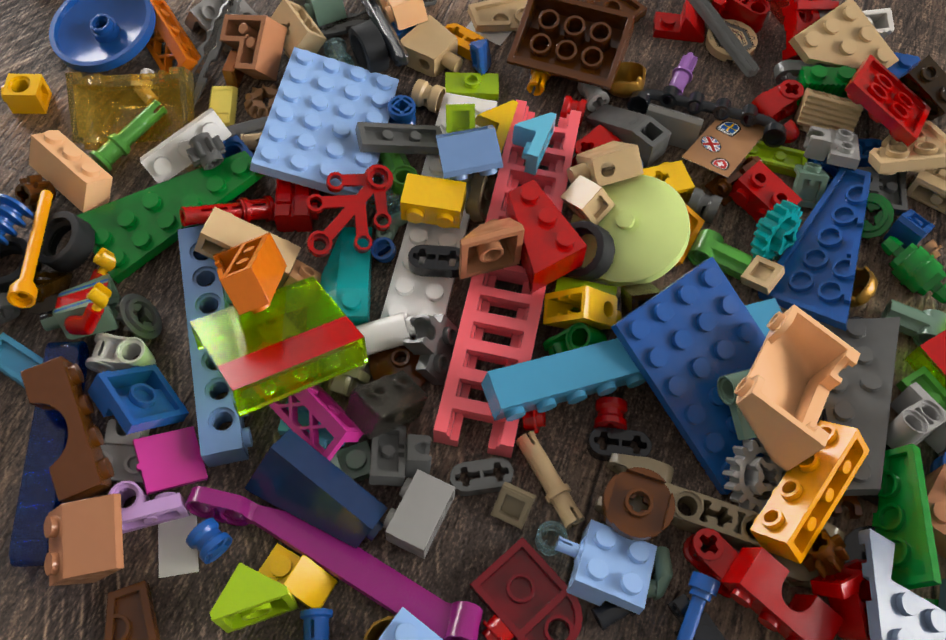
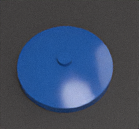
[49,0,156,73]

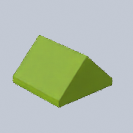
[210,563,299,633]

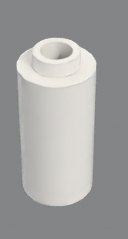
[344,312,416,356]

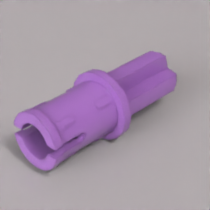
[669,52,698,97]

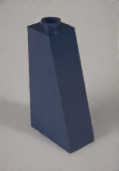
[245,429,388,548]

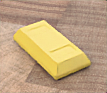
[208,86,238,126]

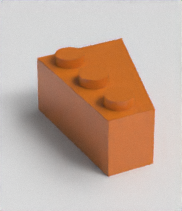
[213,232,287,315]

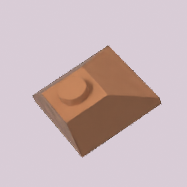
[459,217,525,279]

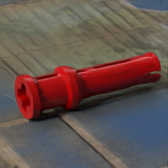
[180,195,275,227]

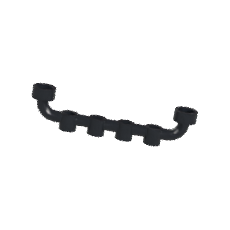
[627,85,787,148]

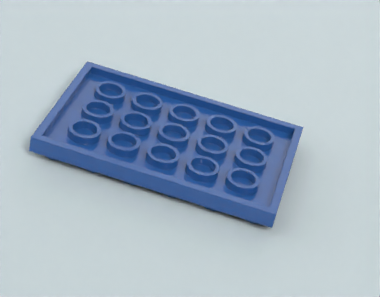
[611,257,766,495]

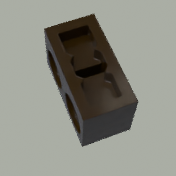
[898,55,946,121]

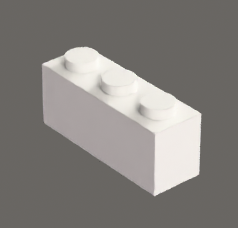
[140,108,232,184]

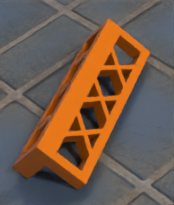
[146,0,205,85]

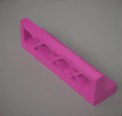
[249,344,365,461]

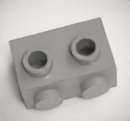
[383,470,455,559]

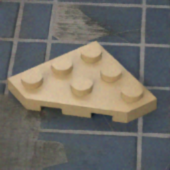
[789,0,899,71]
[868,121,946,175]

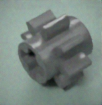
[186,132,226,170]

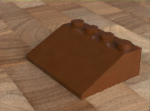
[507,0,635,90]

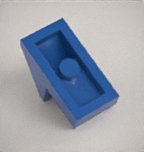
[883,209,935,249]

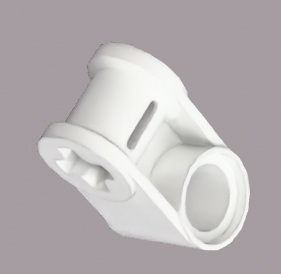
[85,333,156,373]

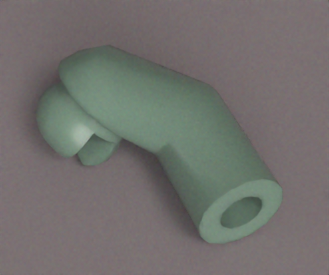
[647,546,673,600]

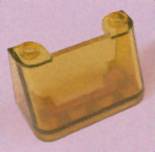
[65,67,194,150]

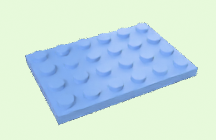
[250,47,399,204]

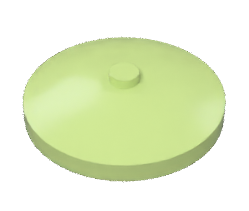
[571,175,691,287]

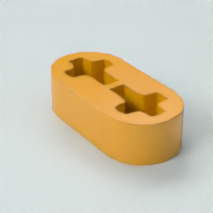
[444,23,485,61]

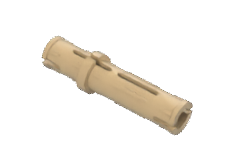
[516,431,585,530]

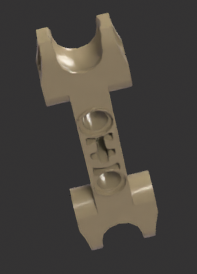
[594,453,845,589]

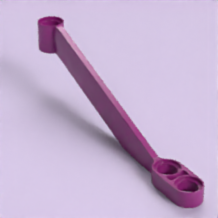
[185,486,483,640]

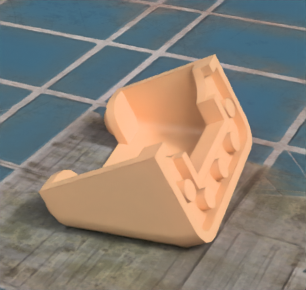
[734,304,861,471]

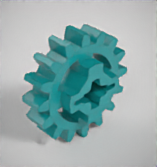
[750,200,803,261]

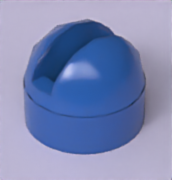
[371,237,396,263]

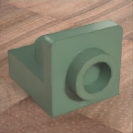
[792,162,829,209]
[331,440,371,482]

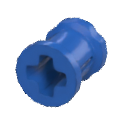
[300,608,333,640]

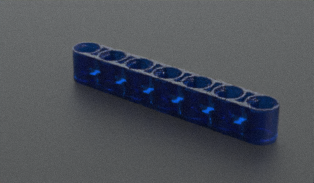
[9,341,89,567]

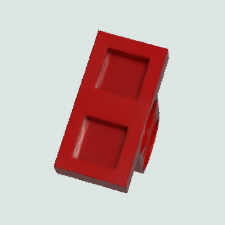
[712,0,770,33]
[810,559,871,640]

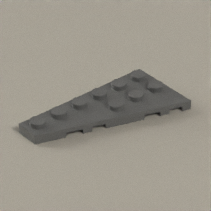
[816,317,900,496]

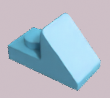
[512,112,557,175]

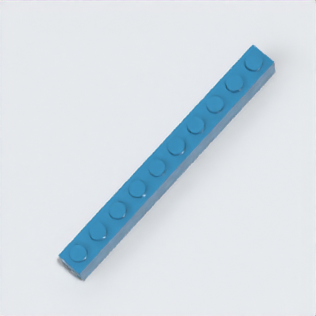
[481,298,783,421]

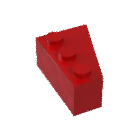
[506,179,587,293]

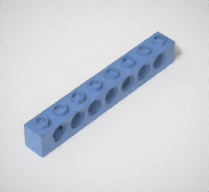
[178,225,253,468]

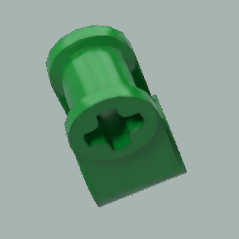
[543,323,607,355]

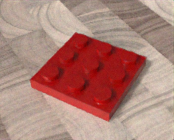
[844,54,931,147]

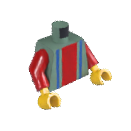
[40,247,121,340]

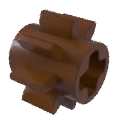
[15,174,56,212]
[802,529,850,578]

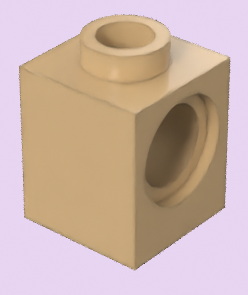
[560,175,615,225]

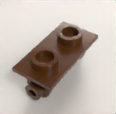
[705,156,762,206]

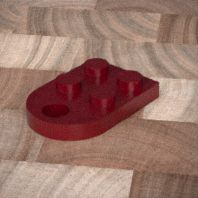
[470,537,583,640]

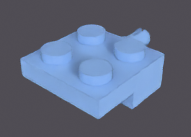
[554,519,657,615]

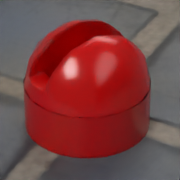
[784,119,800,144]

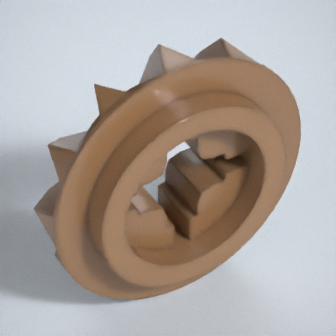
[244,84,278,119]

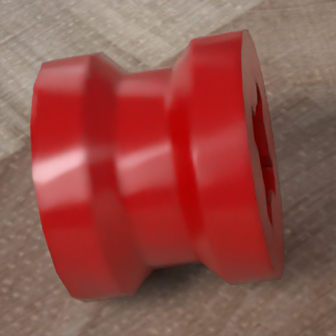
[560,95,587,127]
[594,397,628,429]

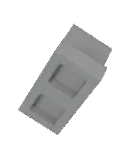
[886,382,946,454]

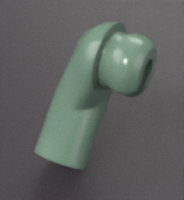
[375,210,408,241]

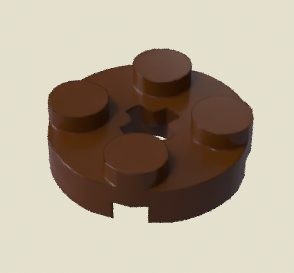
[602,467,675,541]

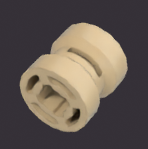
[411,79,446,113]

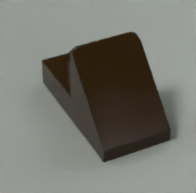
[9,270,72,314]

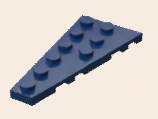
[758,167,871,331]

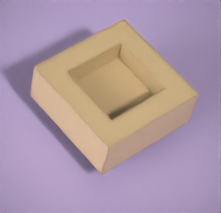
[740,255,785,295]

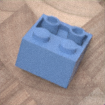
[436,125,504,181]

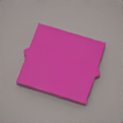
[132,426,208,495]

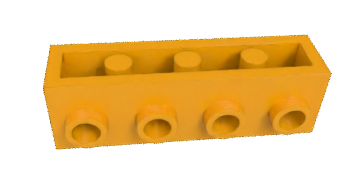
[750,420,870,564]

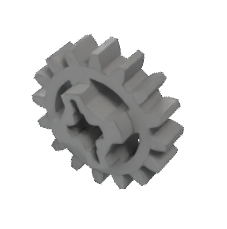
[722,438,787,514]

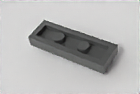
[355,122,442,155]

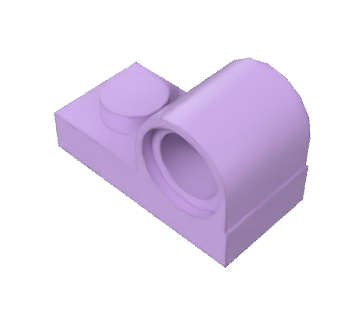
[108,480,190,534]

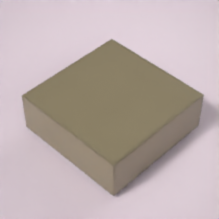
[491,481,537,529]

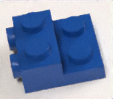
[87,364,189,435]

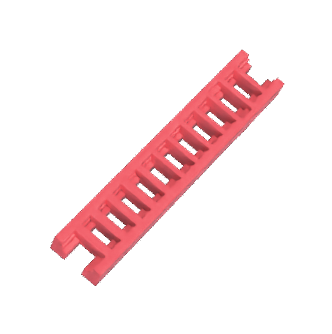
[433,99,582,458]

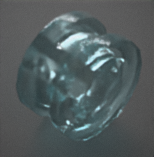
[535,520,568,556]

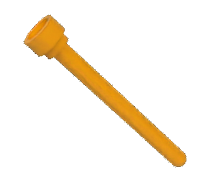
[7,190,53,308]

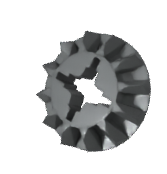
[115,293,162,342]

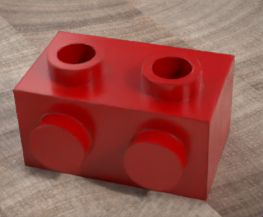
[729,160,802,223]

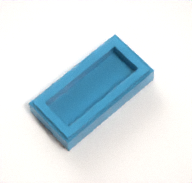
[0,332,46,388]

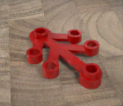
[306,164,393,257]

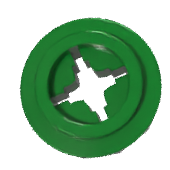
[862,193,894,240]

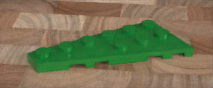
[76,151,265,284]

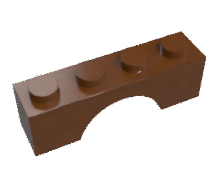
[20,356,114,503]

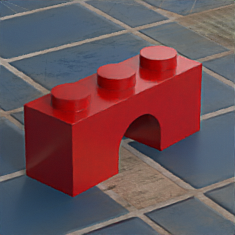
[721,547,844,640]

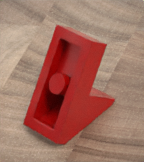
[653,0,705,43]

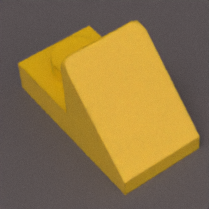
[475,100,518,152]
[258,543,338,609]

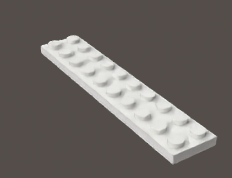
[380,93,497,337]

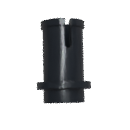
[591,601,636,630]

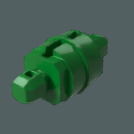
[881,236,946,304]

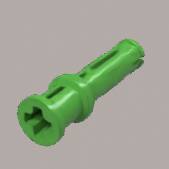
[89,99,168,172]

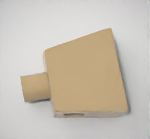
[400,15,463,77]
[567,141,644,187]

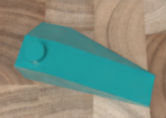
[307,227,372,331]

